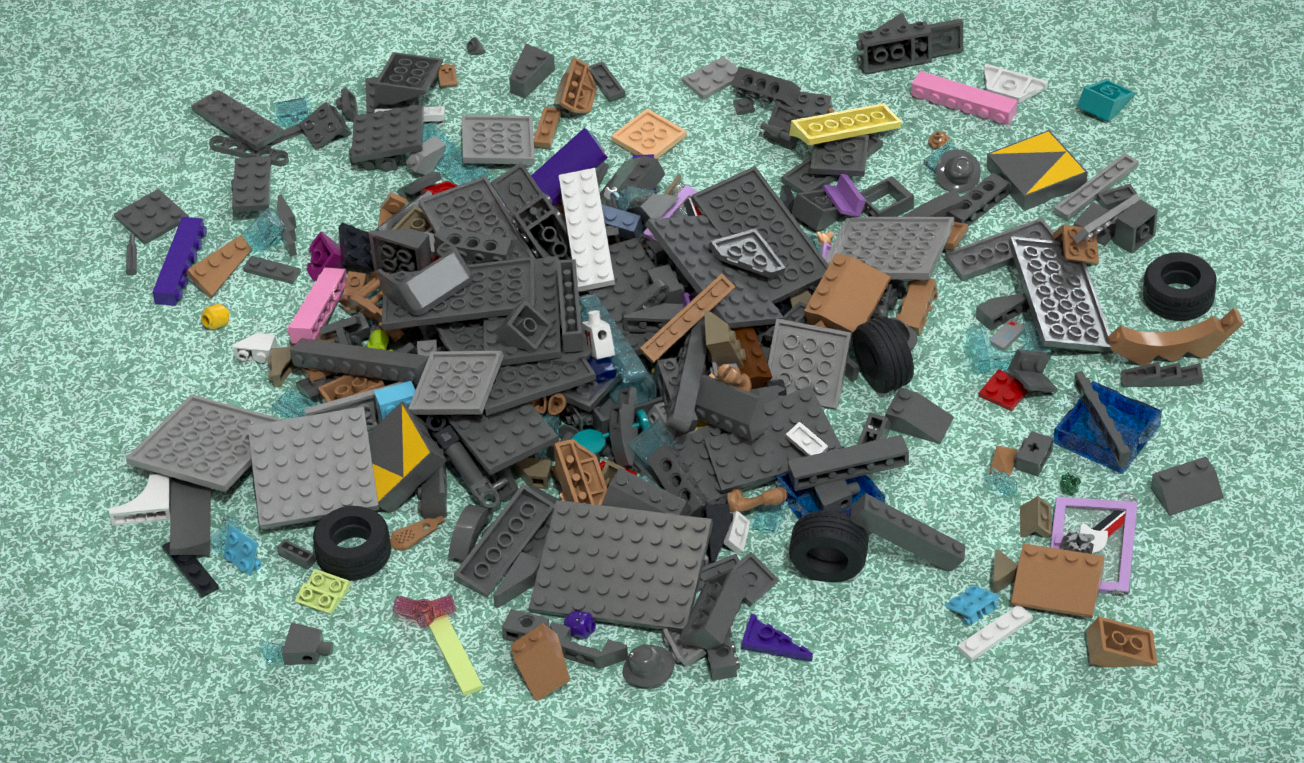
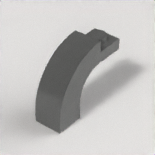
[448,504,493,560]

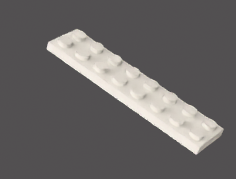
[559,168,615,292]

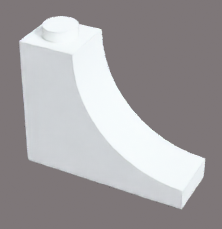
[109,474,171,526]

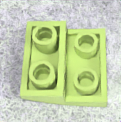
[295,569,351,615]

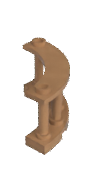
[338,271,404,343]

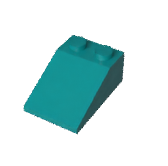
[1077,79,1136,121]

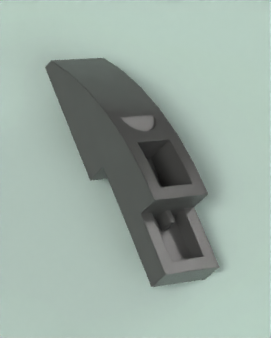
[609,387,638,468]

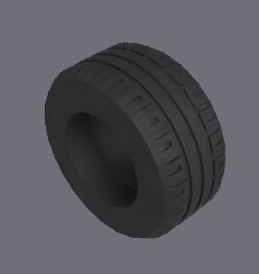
[1143,252,1217,321]
[853,316,914,393]
[313,506,391,581]
[789,510,869,582]

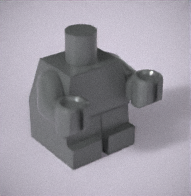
[348,312,371,347]

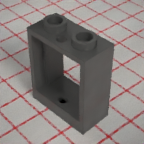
[860,176,914,217]

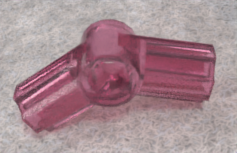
[393,595,456,626]

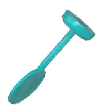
[572,409,651,454]

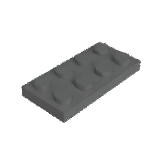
[232,156,272,212]

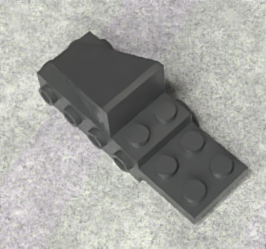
[856,13,964,73]
[490,162,572,260]

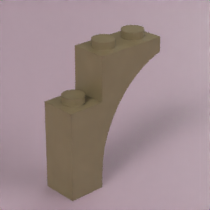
[268,332,337,387]

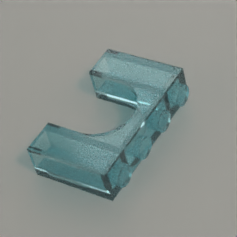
[966,321,1051,374]

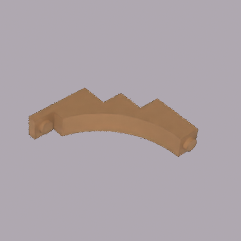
[1108,308,1244,366]

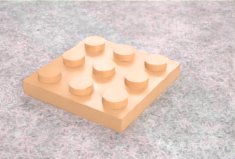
[611,109,687,159]

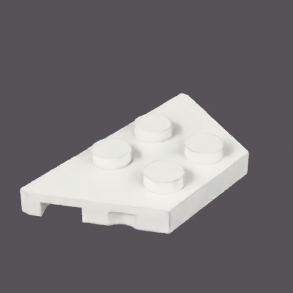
[984,63,1048,103]

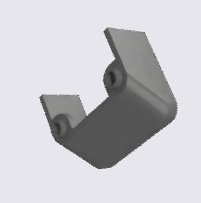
[377,233,473,316]

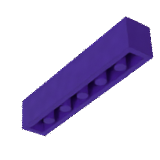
[152,217,207,306]

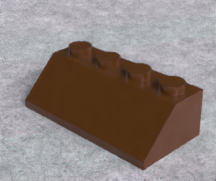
[730,326,773,389]

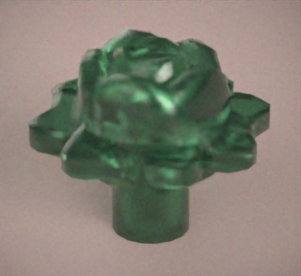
[1059,472,1081,496]

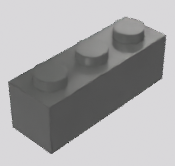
[277,539,316,570]

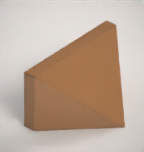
[990,446,1021,479]

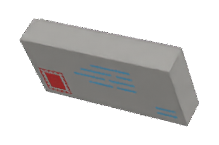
[988,319,1026,352]

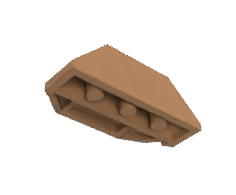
[554,57,597,114]
[554,439,608,505]

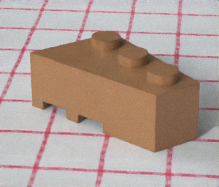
[896,278,939,336]

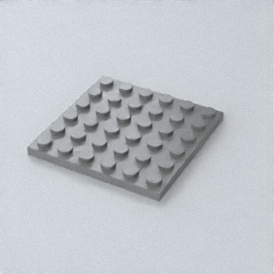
[825,217,955,281]
[126,394,284,492]
[248,406,379,529]

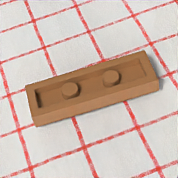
[534,107,562,149]

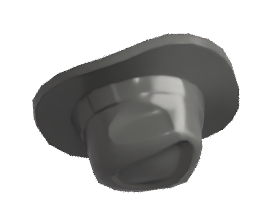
[936,149,981,193]
[622,644,675,688]

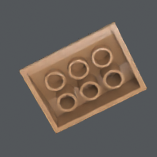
[804,253,891,335]
[1011,543,1105,618]

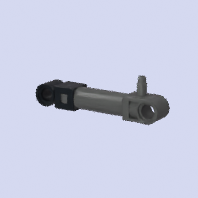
[426,415,508,513]

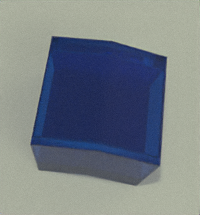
[587,357,617,384]

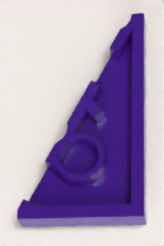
[741,614,813,662]

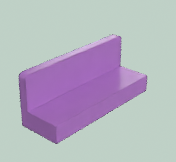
[823,174,866,217]

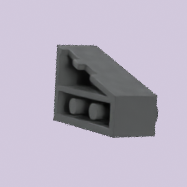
[509,43,555,99]

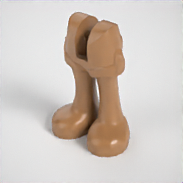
[717,364,752,392]
[531,393,566,415]
[727,487,788,513]

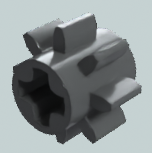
[753,325,770,346]

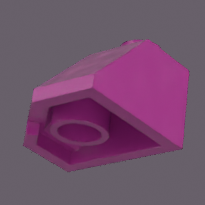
[307,232,345,282]

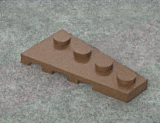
[186,235,252,299]

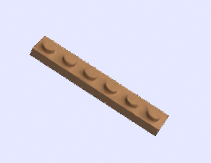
[639,274,735,364]

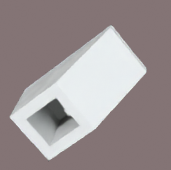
[233,333,277,363]

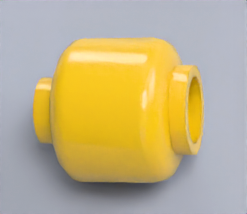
[201,304,230,330]

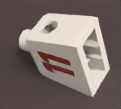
[581,310,615,359]

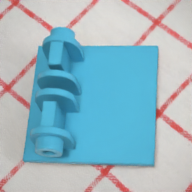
[223,524,262,576]
[944,585,1000,625]

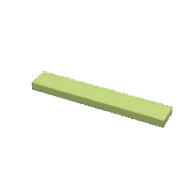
[419,599,483,696]

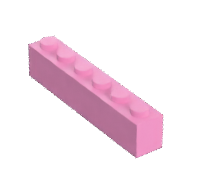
[911,71,1018,125]
[288,268,347,343]

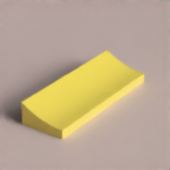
[789,103,902,145]

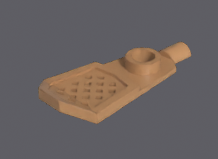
[390,516,445,551]

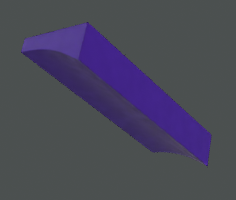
[531,127,608,206]

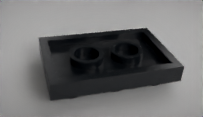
[338,222,374,275]

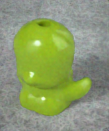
[366,330,393,351]

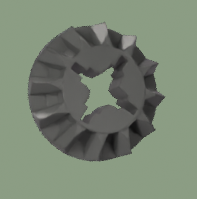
[1061,531,1094,554]

